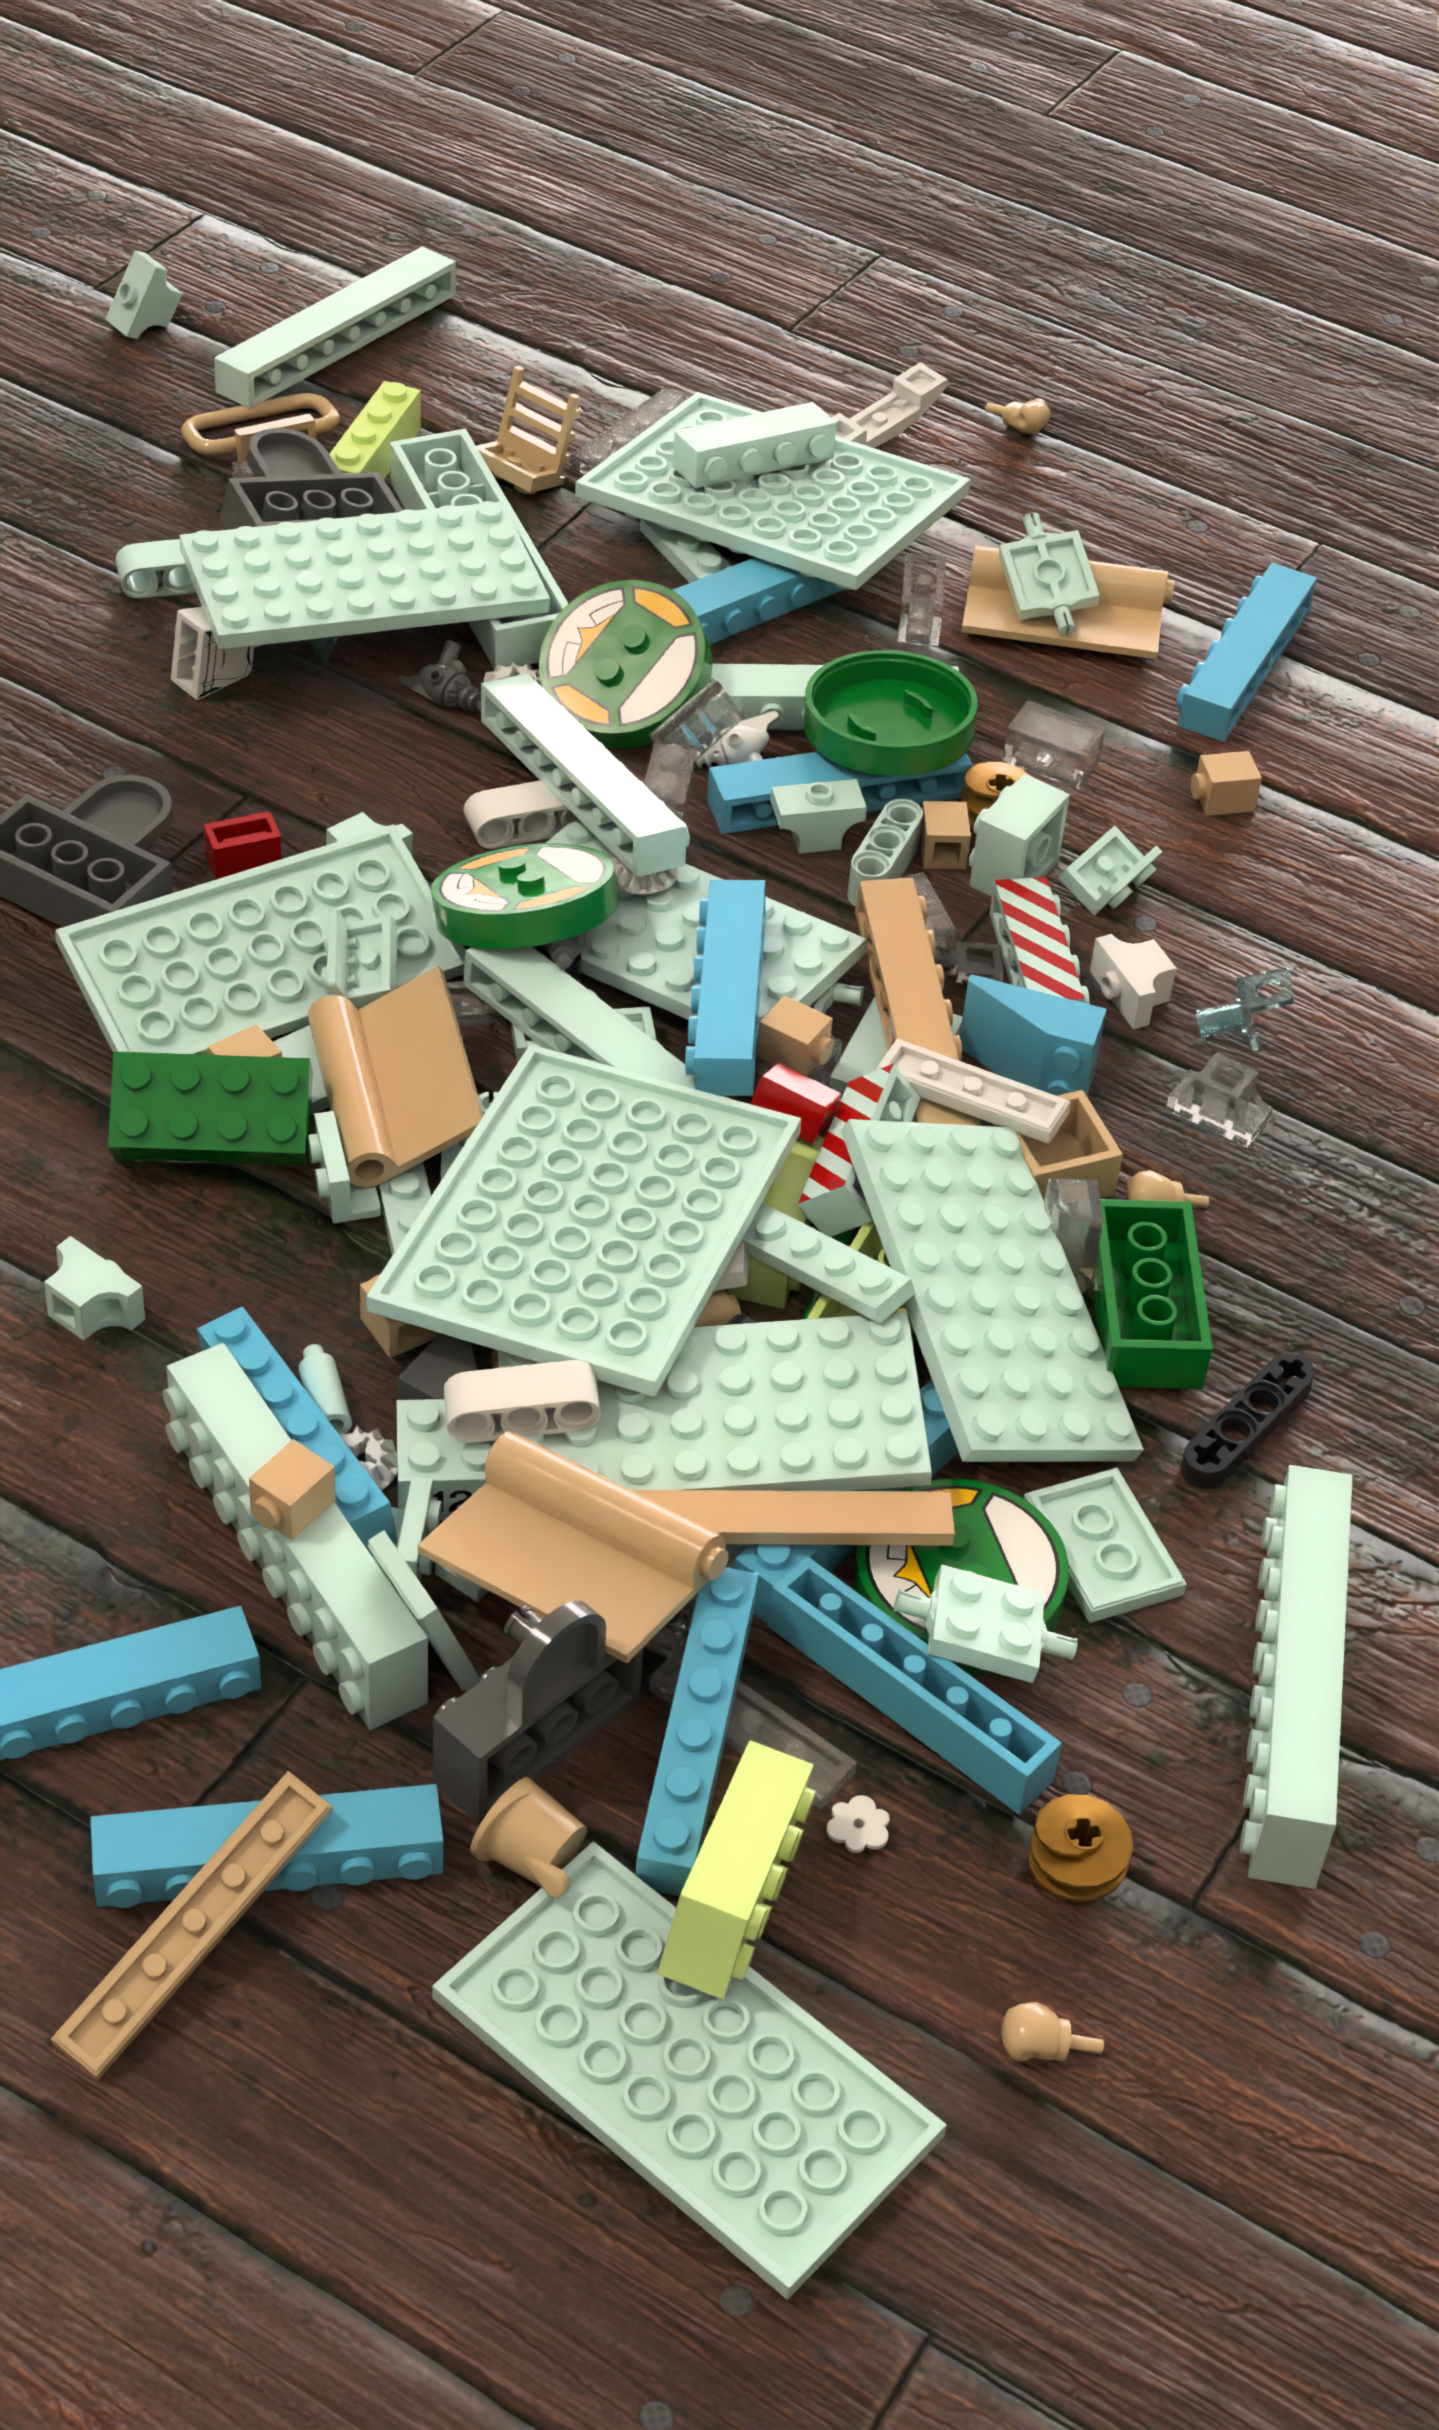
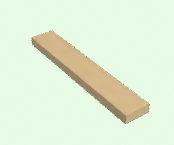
[632,1490,955,1546]
[51,1771,332,2081]

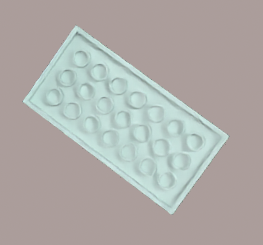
[180,501,550,650]
[546,818,867,1050]
[55,824,466,1055]
[841,1119,1144,1462]
[498,1312,932,1491]
[432,1841,947,2300]

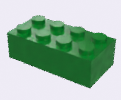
[108,1051,313,1166]
[1086,1199,1213,1389]

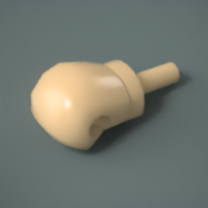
[985,398,1050,434]
[1125,1170,1209,1208]
[1001,2002,1104,2062]

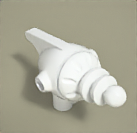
[680,711,779,769]

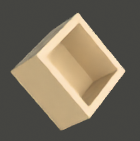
[993,1090,1123,1211]

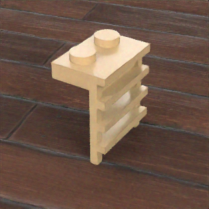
[476,366,581,494]

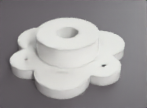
[826,1795,890,1853]

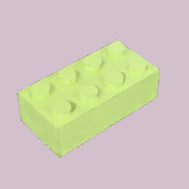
[657,1740,816,1999]

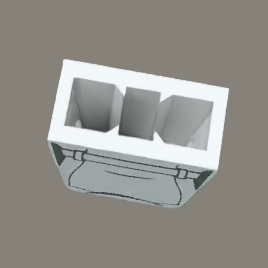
[171,607,261,700]

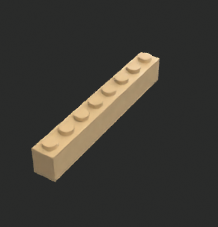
[855,878,980,1126]

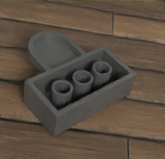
[220,428,403,530]
[0,775,173,927]
[433,1601,643,1824]

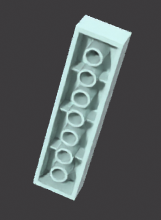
[390,429,568,669]
[163,1343,428,1730]
[1240,1465,1352,1889]

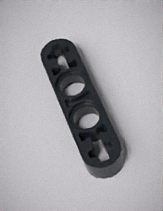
[1181,1352,1315,1489]

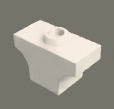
[1090,934,1176,1029]

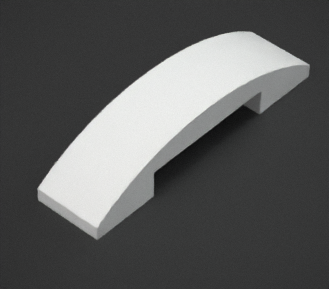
[832,363,948,448]

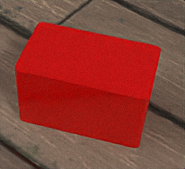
[204,812,282,880]
[750,1063,841,1143]

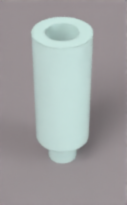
[299,1344,352,1434]

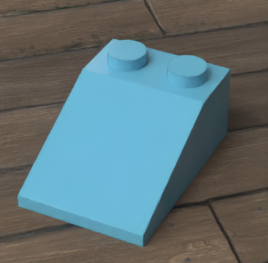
[960,974,1107,1096]

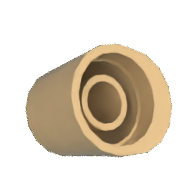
[470,1777,587,1898]

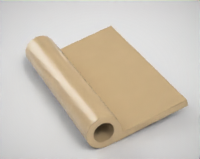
[961,545,1174,659]
[308,966,483,1188]
[417,1431,728,1663]

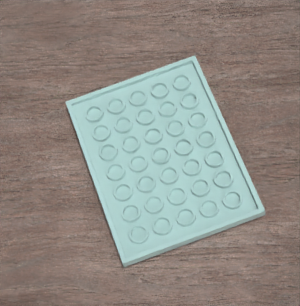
[575,392,970,590]
[366,1044,801,1397]

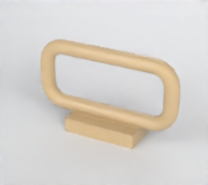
[181,393,340,472]

